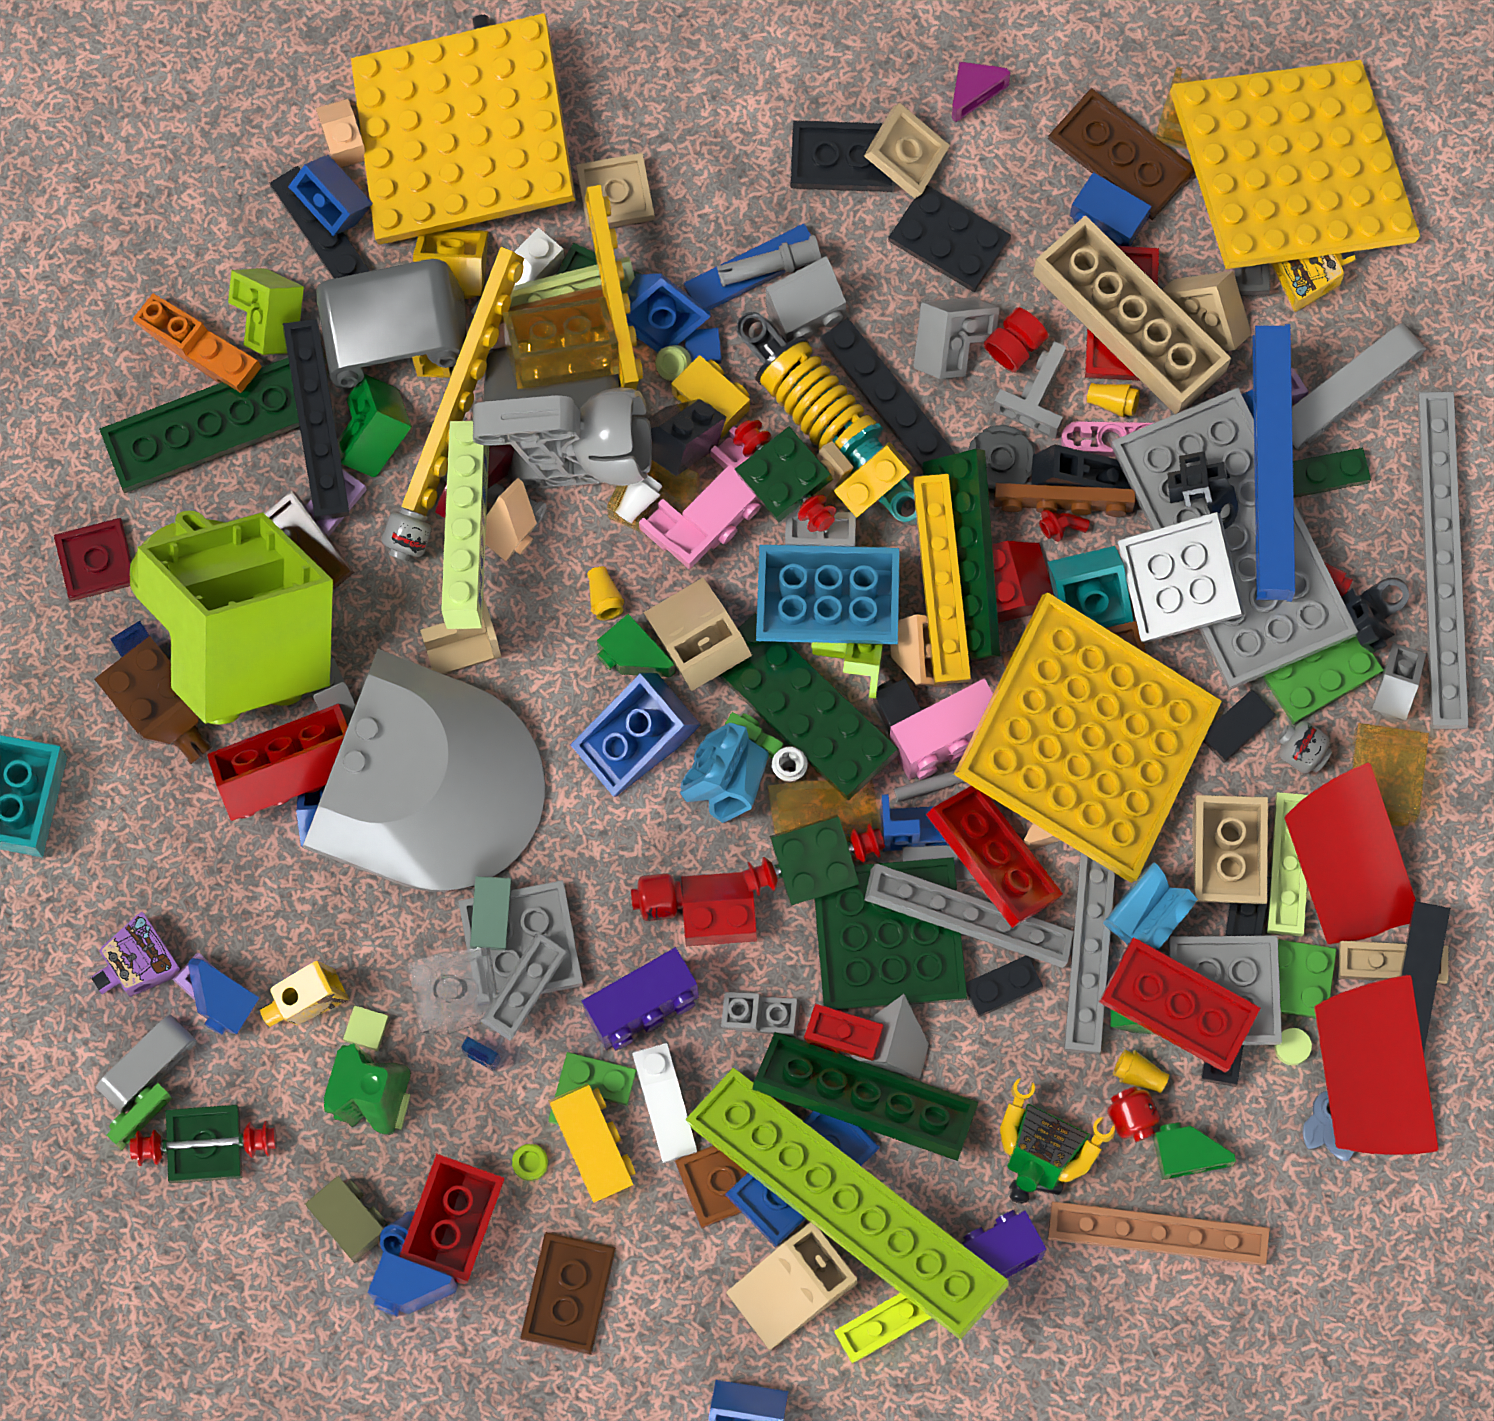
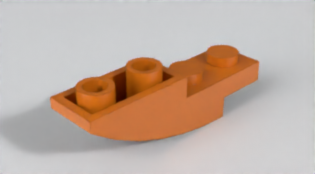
[132,293,262,393]

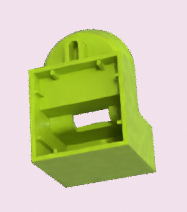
[130,511,333,725]

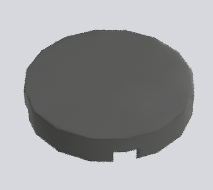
[968,425,1035,492]

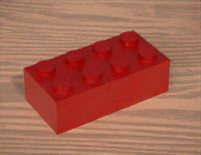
[207,703,348,821]

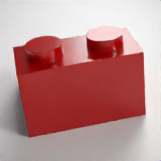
[992,540,1054,623]
[681,872,757,947]

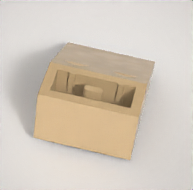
[643,577,752,691]
[726,1223,857,1351]

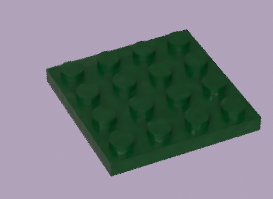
[814,857,967,1011]

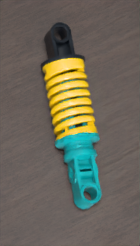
[737,312,917,526]

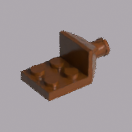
[94,636,212,764]

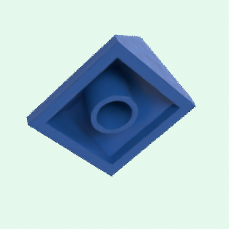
[626,274,711,353]

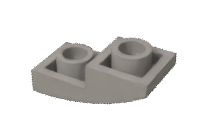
[721,992,801,1037]

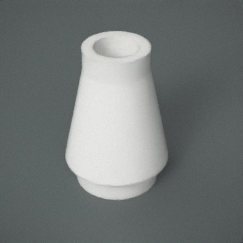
[615,475,662,524]
[772,747,807,784]

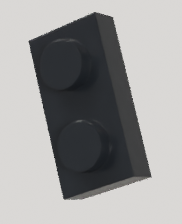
[966,955,1043,1018]

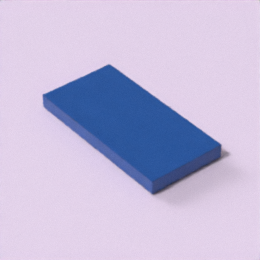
[726,1111,880,1248]

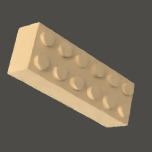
[1033,215,1231,414]

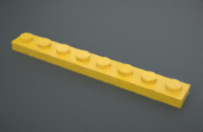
[401,247,525,516]

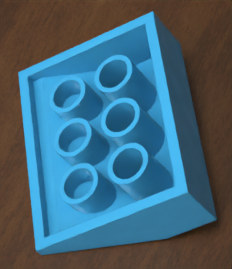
[756,545,899,644]

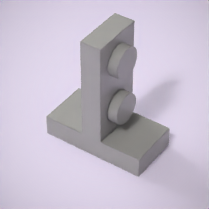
[993,341,1067,439]

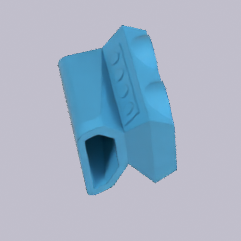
[680,723,769,823]
[1103,862,1198,950]

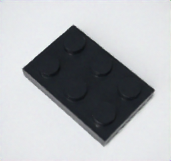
[790,120,892,192]
[888,185,1011,293]

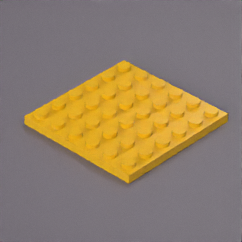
[351,13,576,245]
[1170,60,1420,269]
[953,592,1222,883]

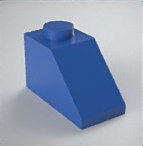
[188,958,259,1035]

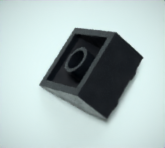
[648,399,726,476]

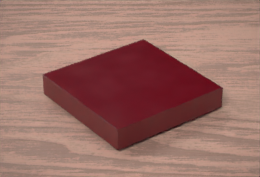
[54,518,132,602]

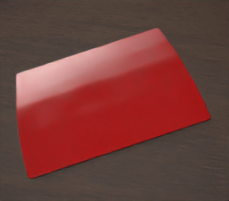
[1284,763,1416,944]
[1314,975,1439,1155]

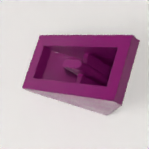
[951,61,1011,123]

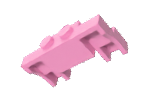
[639,426,761,570]

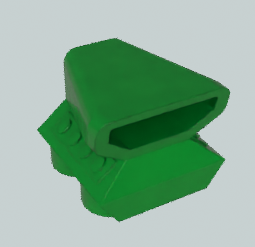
[323,1043,411,1135]

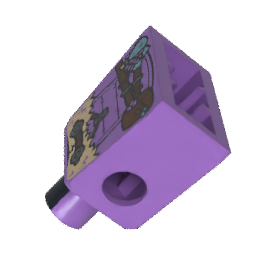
[91,912,181,997]

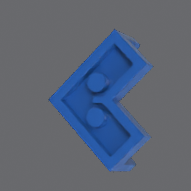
[880,794,949,852]

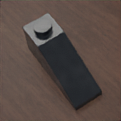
[1031,444,1136,499]

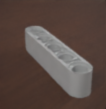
[1292,323,1426,450]

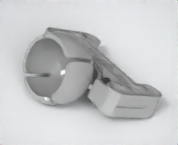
[473,387,652,488]

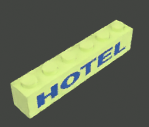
[441,421,489,629]

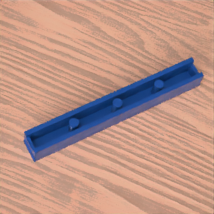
[1252,324,1295,602]

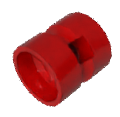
[983,307,1049,372]

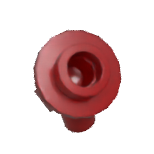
[1039,510,1090,542]

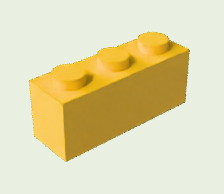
[548,1083,636,1203]

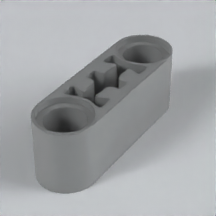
[96,1015,197,1113]

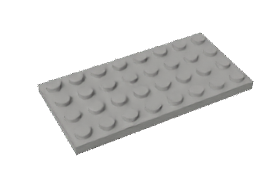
[1111,388,1358,690]

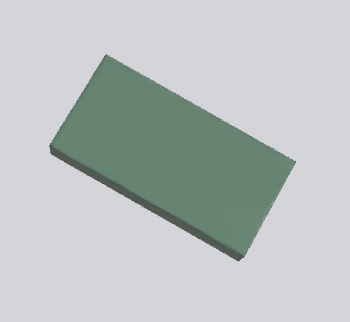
[470,876,512,951]

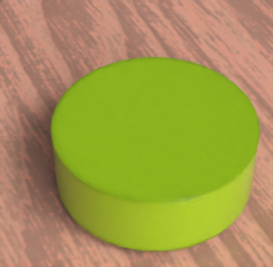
[512,1144,548,1181]

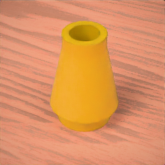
[1087,383,1140,418]
[587,566,624,621]
[1113,1049,1169,1093]

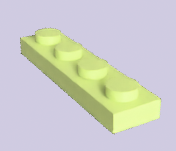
[510,257,635,307]
[1267,792,1307,936]

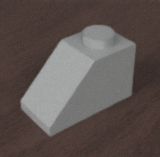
[1372,643,1426,720]

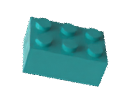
[0,735,68,858]

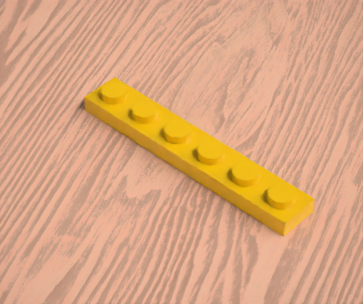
[585,185,643,390]
[912,474,971,685]

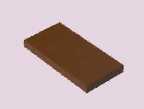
[1048,88,1195,221]

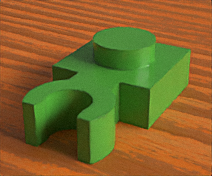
[725,712,784,759]

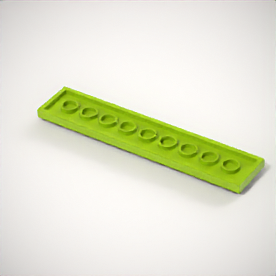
[685,1067,1009,1340]

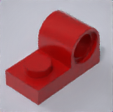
[804,1004,884,1061]

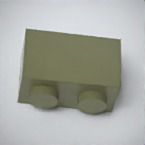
[305,1176,387,1263]

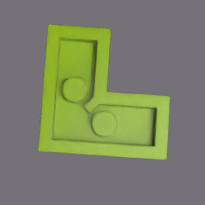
[228,268,304,355]
[811,642,883,699]

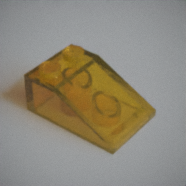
[768,780,881,853]

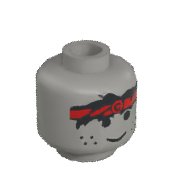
[381,508,432,562]
[1277,721,1332,774]

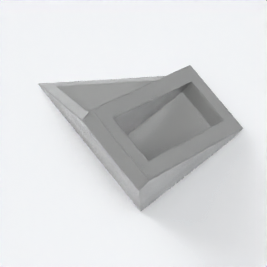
[851,994,929,1079]

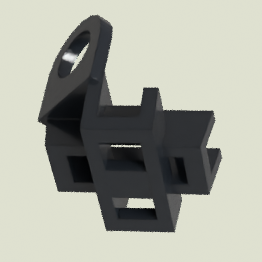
[1167,451,1238,529]
[1341,578,1409,653]

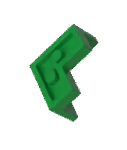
[337,374,412,477]

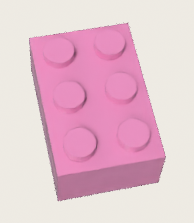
[890,678,993,780]

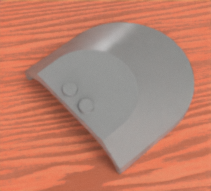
[302,649,545,892]

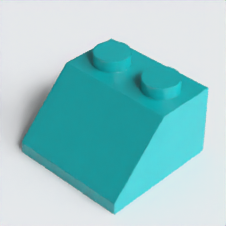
[1047,546,1133,628]

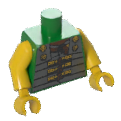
[999,1078,1115,1192]

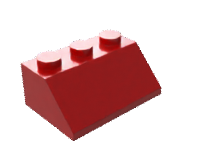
[399,1153,505,1285]

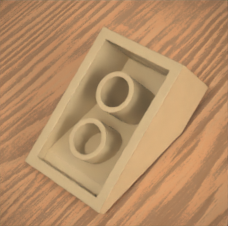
[1192,795,1268,904]

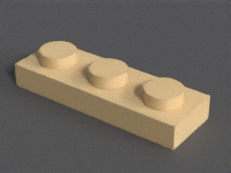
[1339,941,1448,984]

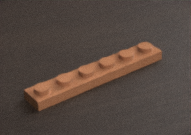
[1048,1202,1270,1266]

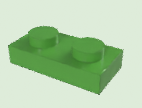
[106,1083,173,1150]

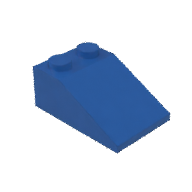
[570,673,701,797]

